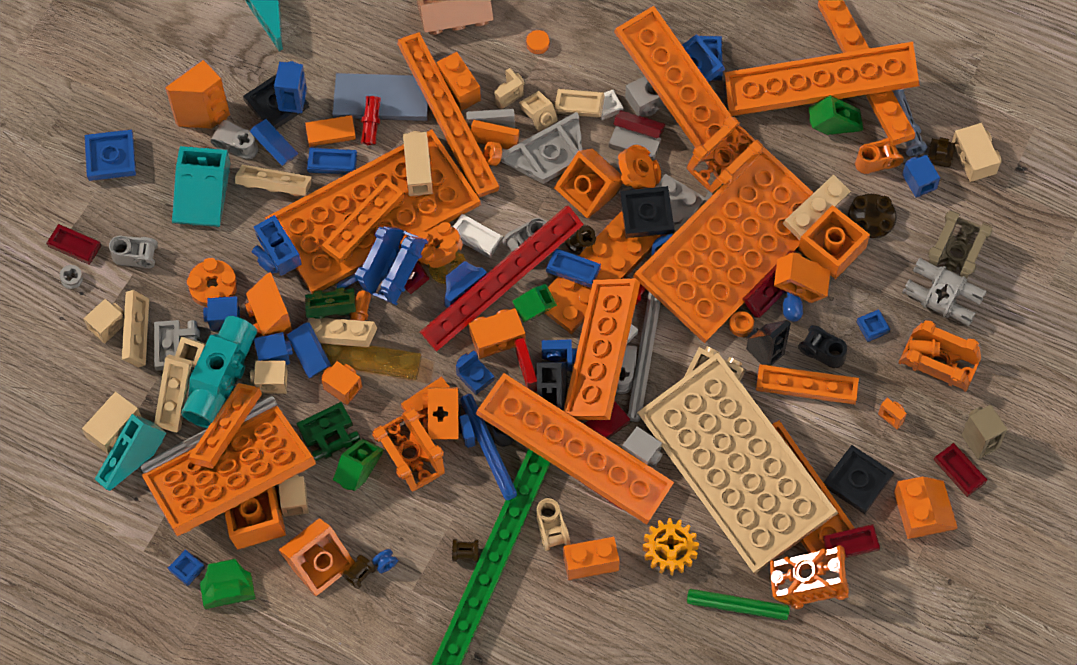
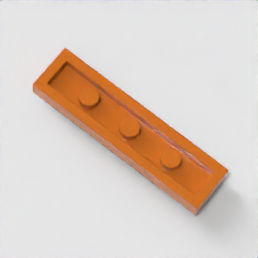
[322,179,405,263]
[756,364,859,405]
[189,383,262,469]

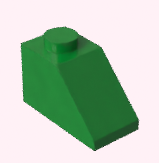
[809,95,864,135]
[333,439,384,491]

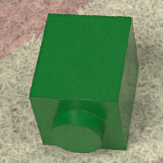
[512,284,557,323]

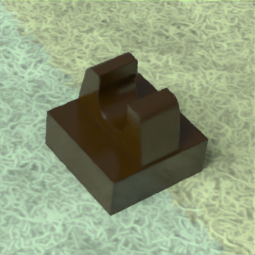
[928,137,955,168]

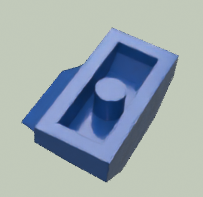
[444,261,487,308]

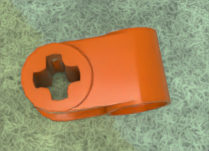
[855,138,904,174]

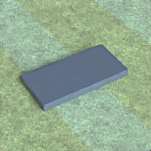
[333,73,428,121]

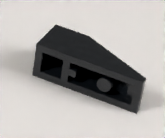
[746,320,791,366]
[537,362,567,410]

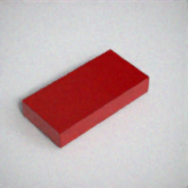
[515,338,537,392]

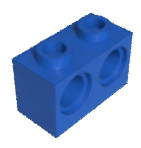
[274,61,307,113]
[254,215,302,276]

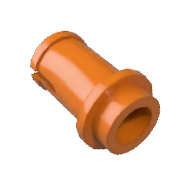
[909,339,940,359]

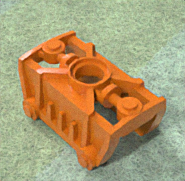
[686,116,764,193]
[898,320,981,392]
[372,408,445,492]
[770,546,849,609]

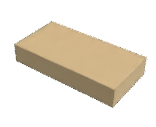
[554,89,605,118]

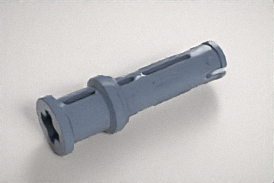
[893,89,927,156]

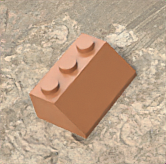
[417,0,494,35]

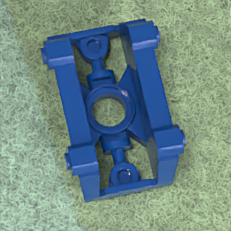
[355,226,428,306]

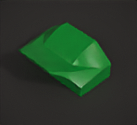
[200,559,256,609]

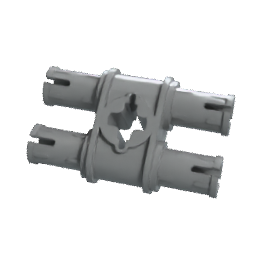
[902,258,987,327]

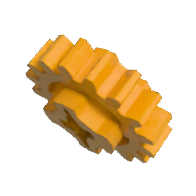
[643,518,699,575]

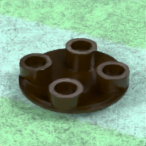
[848,194,897,238]

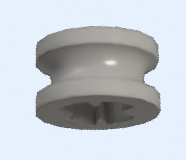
[60,265,83,289]

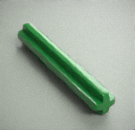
[687,589,790,620]

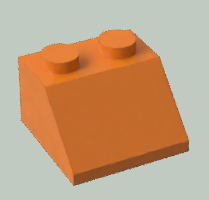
[554,148,623,218]
[244,272,292,338]
[894,476,958,539]
[279,518,355,596]

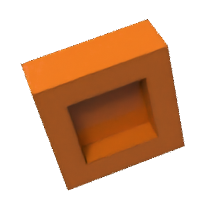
[878,398,907,430]

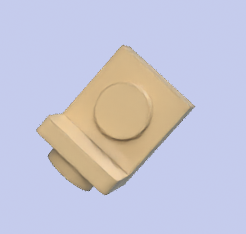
[494,68,524,109]
[519,91,558,132]

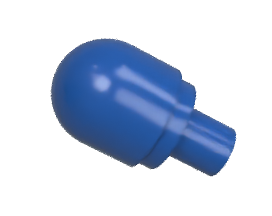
[252,245,278,274]
[783,292,803,322]

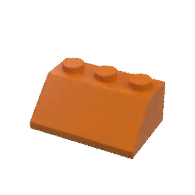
[165,60,230,128]

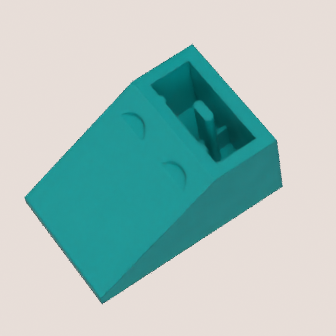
[172,146,231,227]

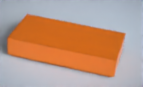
[305,115,356,147]
[471,120,519,149]

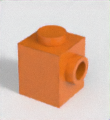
[321,361,362,405]

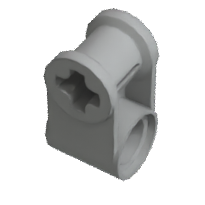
[210,120,258,160]
[502,218,547,252]
[109,235,158,269]
[616,345,637,394]

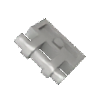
[154,320,200,371]

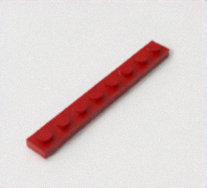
[419,205,584,352]

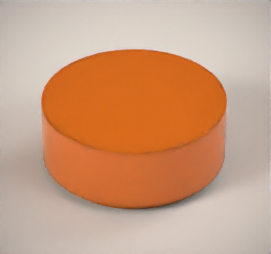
[526,30,550,54]
[483,141,502,166]
[729,311,754,337]

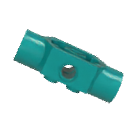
[181,316,258,428]

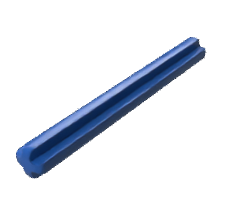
[460,394,517,501]

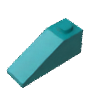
[245,0,283,51]
[95,414,166,491]

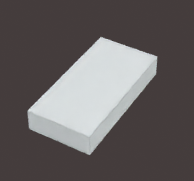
[453,214,503,258]

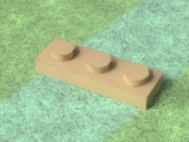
[235,165,312,196]
[783,174,851,240]
[122,290,149,368]
[307,317,377,347]
[154,354,193,433]

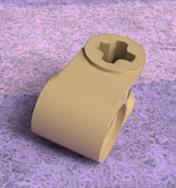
[537,498,570,551]

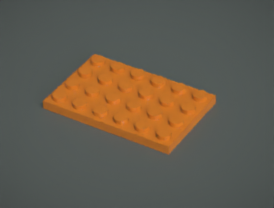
[142,405,316,536]

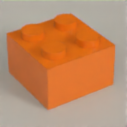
[798,205,870,280]
[225,486,286,550]

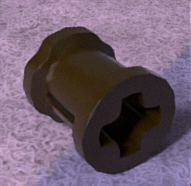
[565,226,596,252]
[452,539,479,562]
[342,554,376,589]

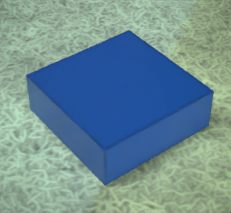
[856,309,891,342]
[459,414,476,448]
[168,549,205,587]

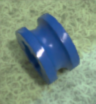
[372,549,398,573]

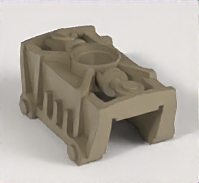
[928,210,993,285]

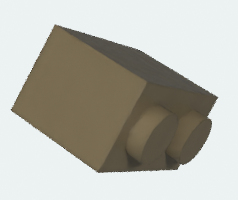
[961,405,1008,460]

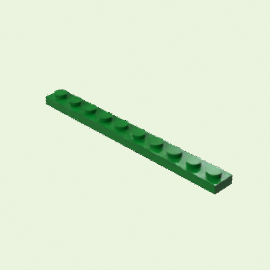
[431,449,551,665]

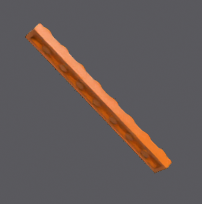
[818,0,915,146]
[398,32,500,198]

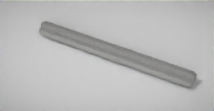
[628,292,661,422]
[140,395,278,474]

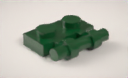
[305,287,356,319]
[296,402,361,462]

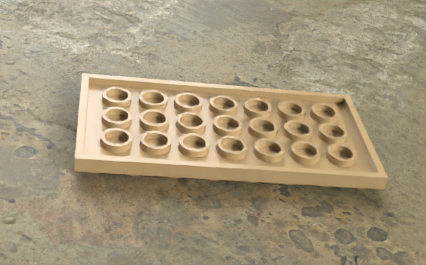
[637,352,838,574]

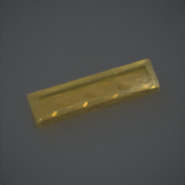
[322,344,422,380]

